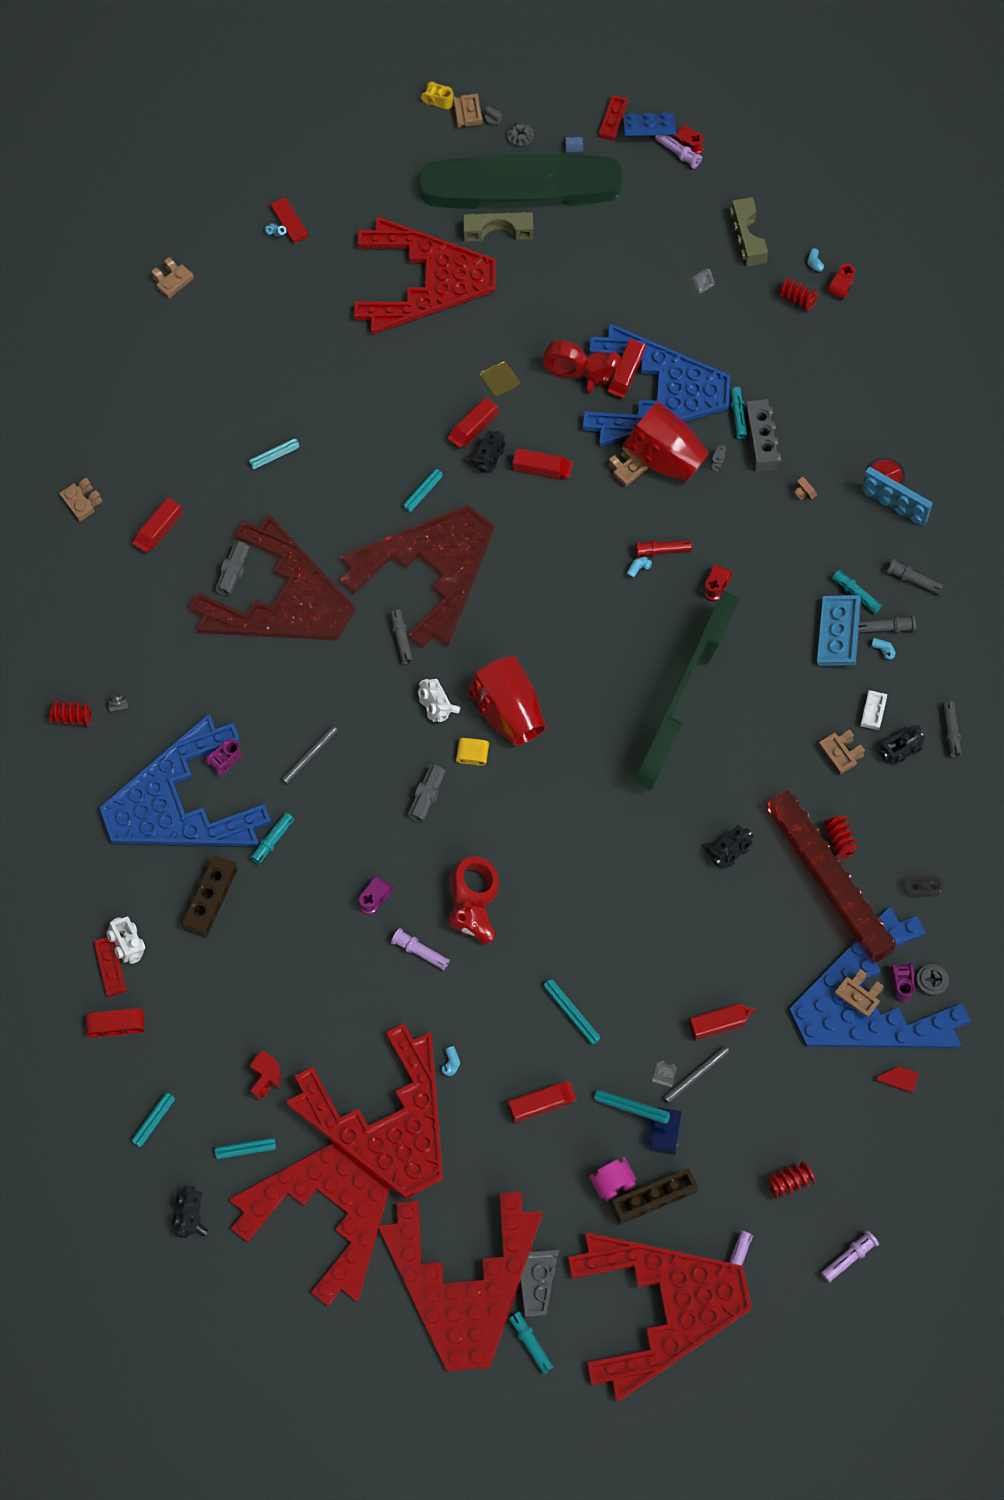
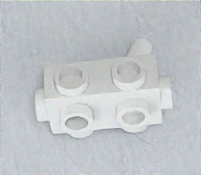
[418,679,460,722]
[106,916,145,964]

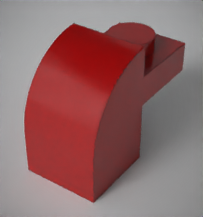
[250,1050,282,1101]

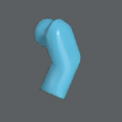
[265,223,286,237]
[807,248,824,272]
[626,557,652,578]
[871,638,895,660]
[442,1046,460,1076]

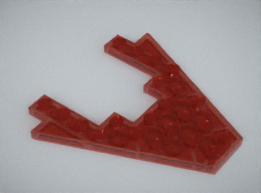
[340,505,495,648]
[189,514,356,640]

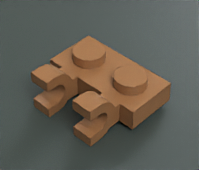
[151,257,194,299]
[608,447,649,487]
[59,478,103,521]
[819,729,865,775]
[835,969,884,1019]

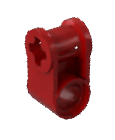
[671,125,703,154]
[828,264,855,299]
[704,564,733,601]

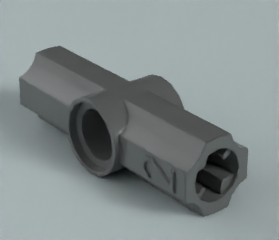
[215,541,250,596]
[408,765,446,822]

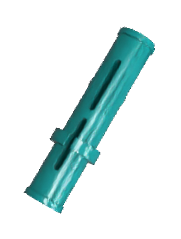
[730,387,748,440]
[832,570,882,614]
[250,812,295,865]
[508,1312,554,1375]

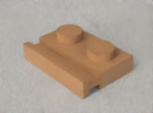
[454,94,482,128]

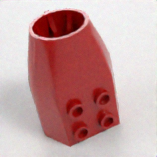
[622,401,709,482]
[468,656,548,746]

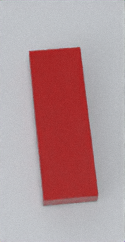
[599,95,628,141]
[270,197,309,244]
[94,937,127,997]

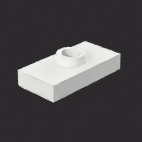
[860,690,888,730]

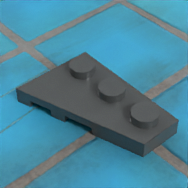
[520,1250,559,1318]

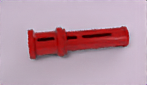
[635,540,692,558]

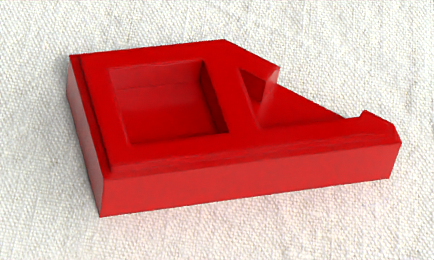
[876,1067,919,1094]

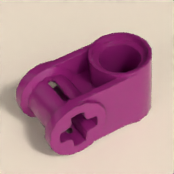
[205,739,243,776]
[359,876,394,915]
[891,963,915,1003]

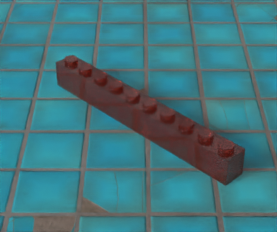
[767,790,896,964]

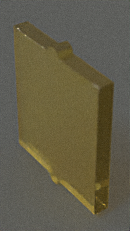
[480,361,521,397]

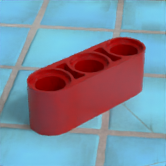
[86,1009,145,1038]

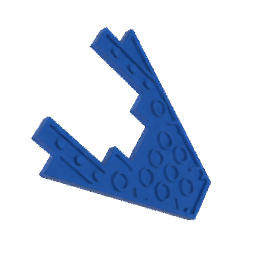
[583,324,731,446]
[100,714,272,847]
[789,907,971,1049]

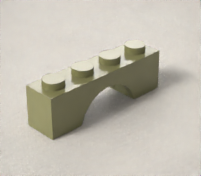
[729,197,768,267]
[464,212,533,242]

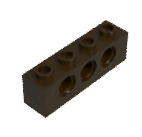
[181,855,238,938]
[612,1168,698,1225]

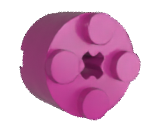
[589,1157,637,1202]

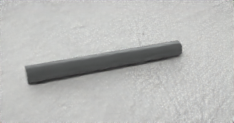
[281,726,338,785]
[663,1046,729,1104]

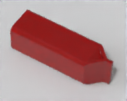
[608,339,646,399]
[447,397,499,449]
[513,448,574,480]
[132,497,183,553]
[689,1004,755,1041]
[508,1081,577,1123]

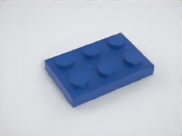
[623,112,676,136]

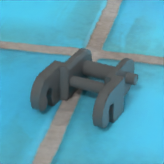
[711,445,726,472]

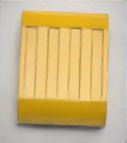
[456,738,489,766]

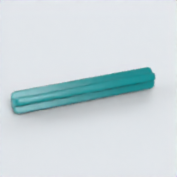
[543,979,600,1045]
[594,1090,670,1124]

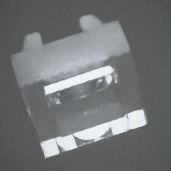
[692,268,715,293]
[652,1060,677,1087]

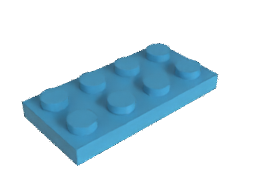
[861,467,933,527]
[817,595,861,666]

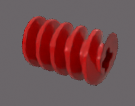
[780,276,820,311]
[50,699,92,726]
[824,816,859,860]
[768,1161,815,1200]

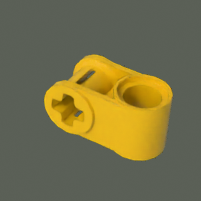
[421,82,454,109]

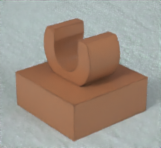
[795,477,817,500]

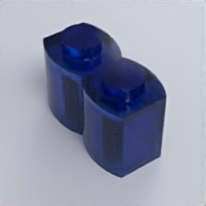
[647,1107,682,1155]

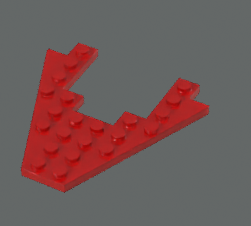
[354,217,496,334]
[286,1024,443,1199]
[230,1124,391,1307]
[379,1192,543,1372]
[568,1233,752,1402]

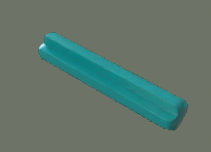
[249,438,300,469]
[403,469,443,512]
[131,1092,175,1147]
[215,1138,276,1159]

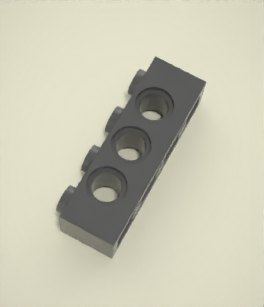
[745,399,781,472]

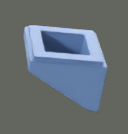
[566,137,583,153]

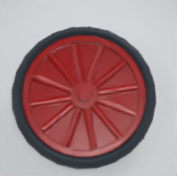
[869,458,905,485]

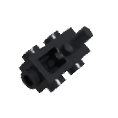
[466,431,506,473]
[880,725,925,764]
[705,825,754,869]
[172,1186,208,1238]

